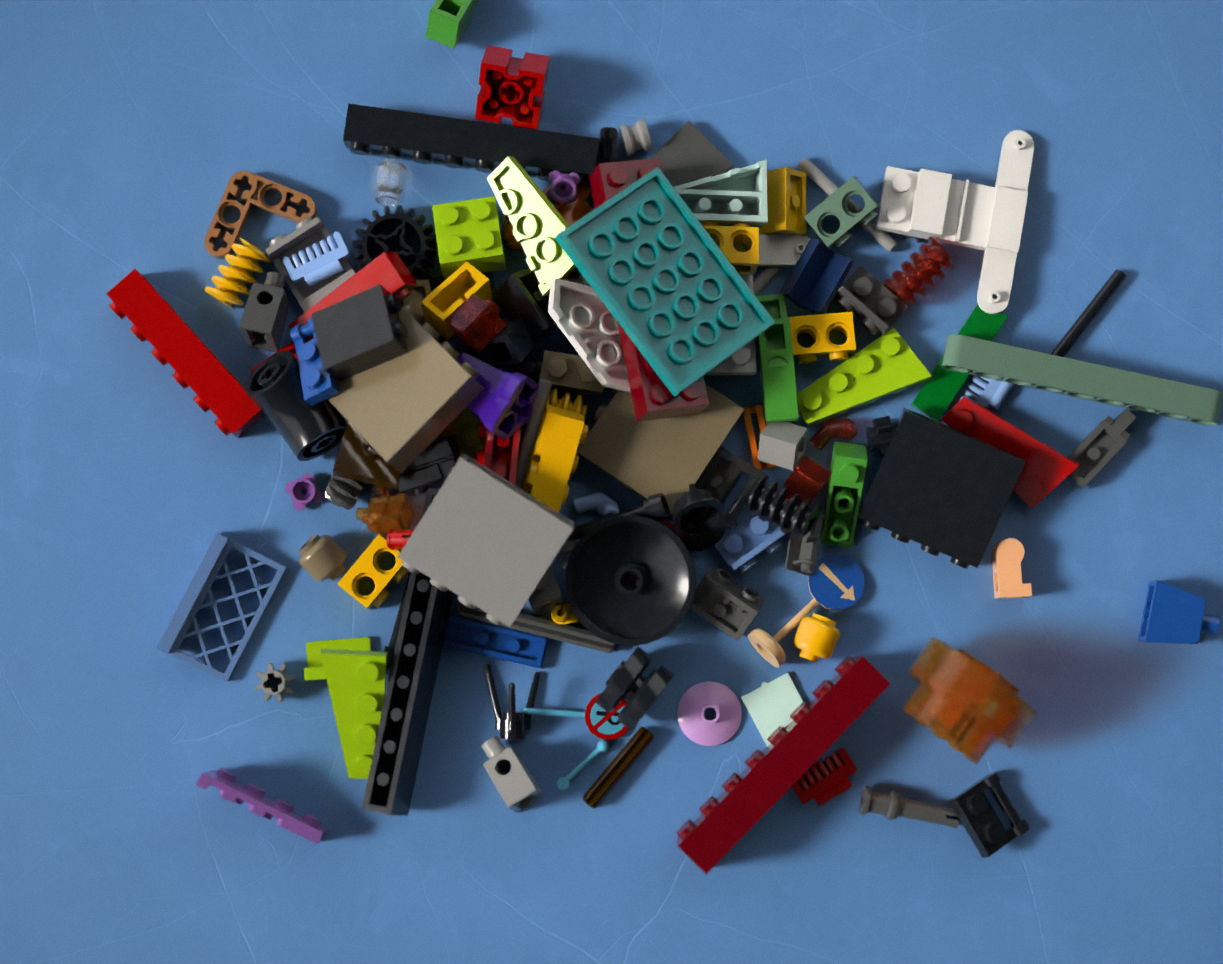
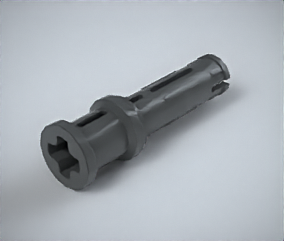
[859,785,959,829]

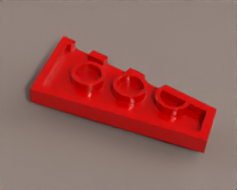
[941,395,1080,509]

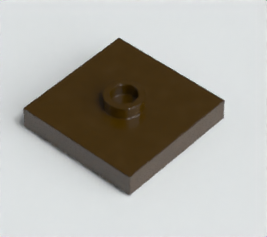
[333,421,402,489]

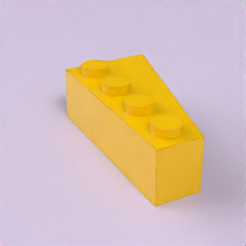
[522,404,589,513]

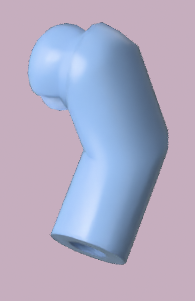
[573,492,620,517]

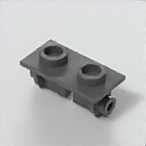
[785,508,825,577]

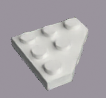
[548,278,631,393]

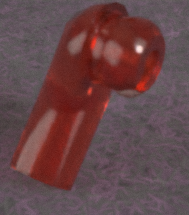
[809,418,858,451]

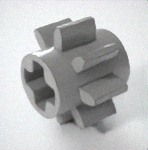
[255,663,296,702]

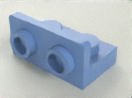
[714,513,785,573]

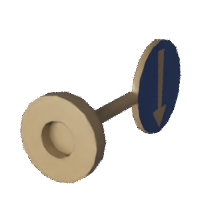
[748,554,865,668]

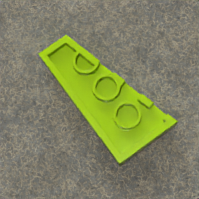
[797,328,932,427]

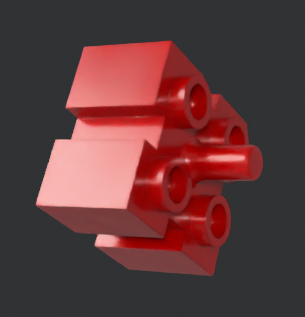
[475,45,550,130]

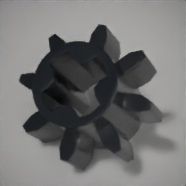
[866,416,899,457]

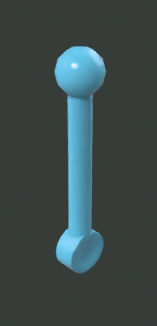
[557,740,610,790]

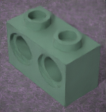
[804,176,880,248]

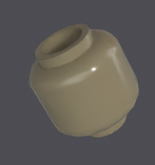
[298,534,347,582]

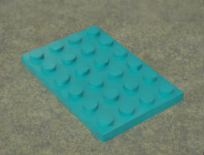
[555,167,775,397]

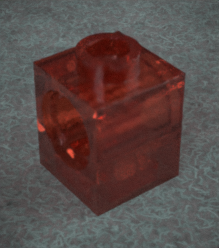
[446,294,506,352]
[781,455,831,505]

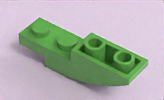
[756,294,798,423]

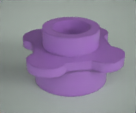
[546,170,580,203]
[285,473,323,511]

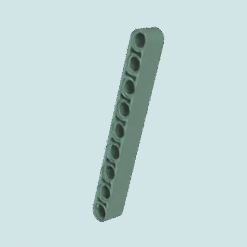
[942,334,1223,426]

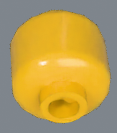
[793,613,840,663]

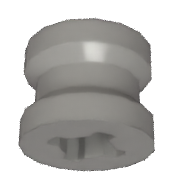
[619,119,652,156]

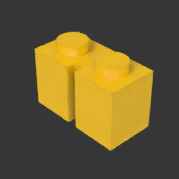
[421,261,493,340]

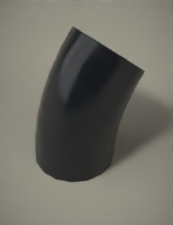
[245,350,347,461]

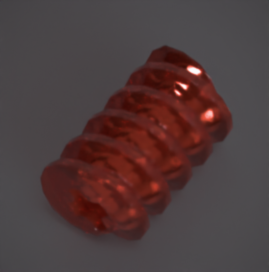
[884,237,954,306]

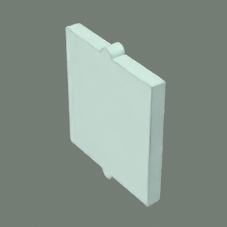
[741,672,804,747]

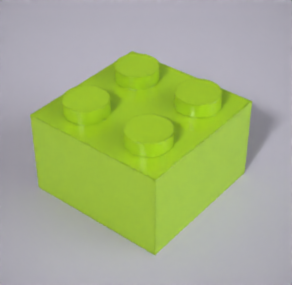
[432,196,506,279]

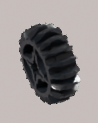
[352,205,438,281]

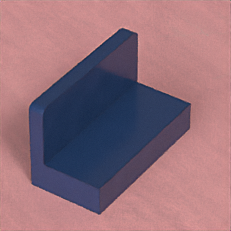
[780,237,854,314]

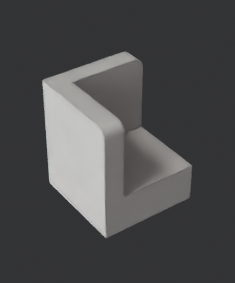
[758,422,808,471]

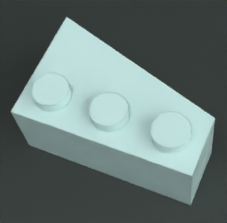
[674,159,768,230]

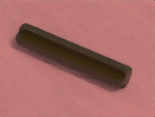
[583,727,654,809]

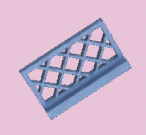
[156,532,286,682]

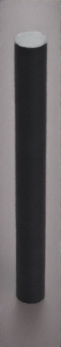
[1051,269,1126,357]

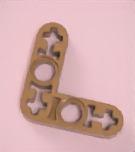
[204,171,318,260]

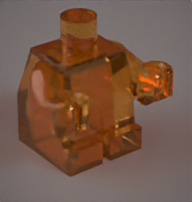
[356,485,415,537]

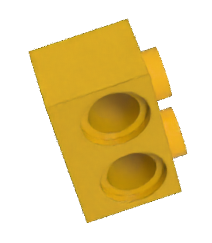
[701,222,759,274]
[789,312,856,364]
[337,534,409,610]

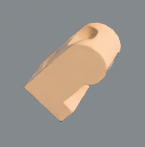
[992,538,1032,599]

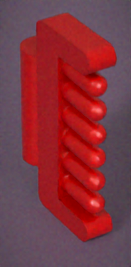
[792,748,857,807]

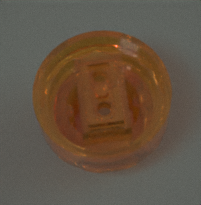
[902,637,1038,765]

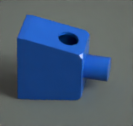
[1138,580,1220,644]

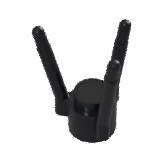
[484,664,540,739]

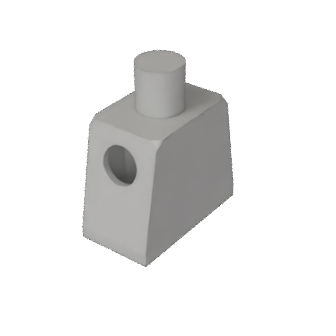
[481,736,544,813]

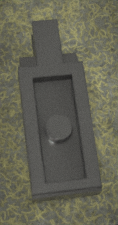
[1067,409,1137,488]

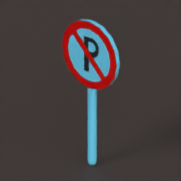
[523,693,628,740]

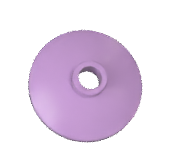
[677,681,742,746]

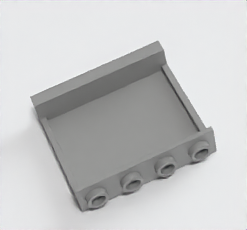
[398,453,575,627]

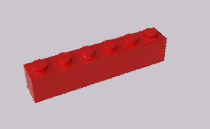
[107,269,265,438]

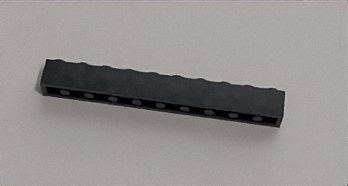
[362,488,454,816]

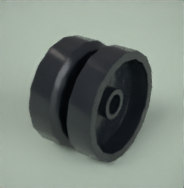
[595,647,674,730]

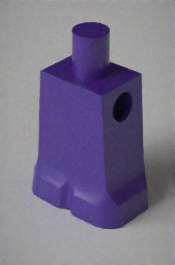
[458,352,539,441]

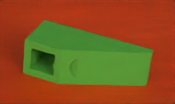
[820,441,868,548]

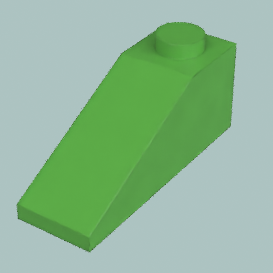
[426,0,479,49]

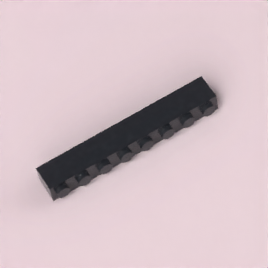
[343,104,600,186]

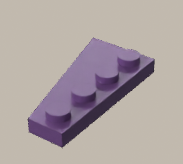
[196,768,328,844]

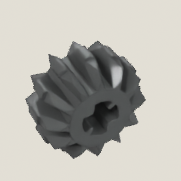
[325,475,367,510]

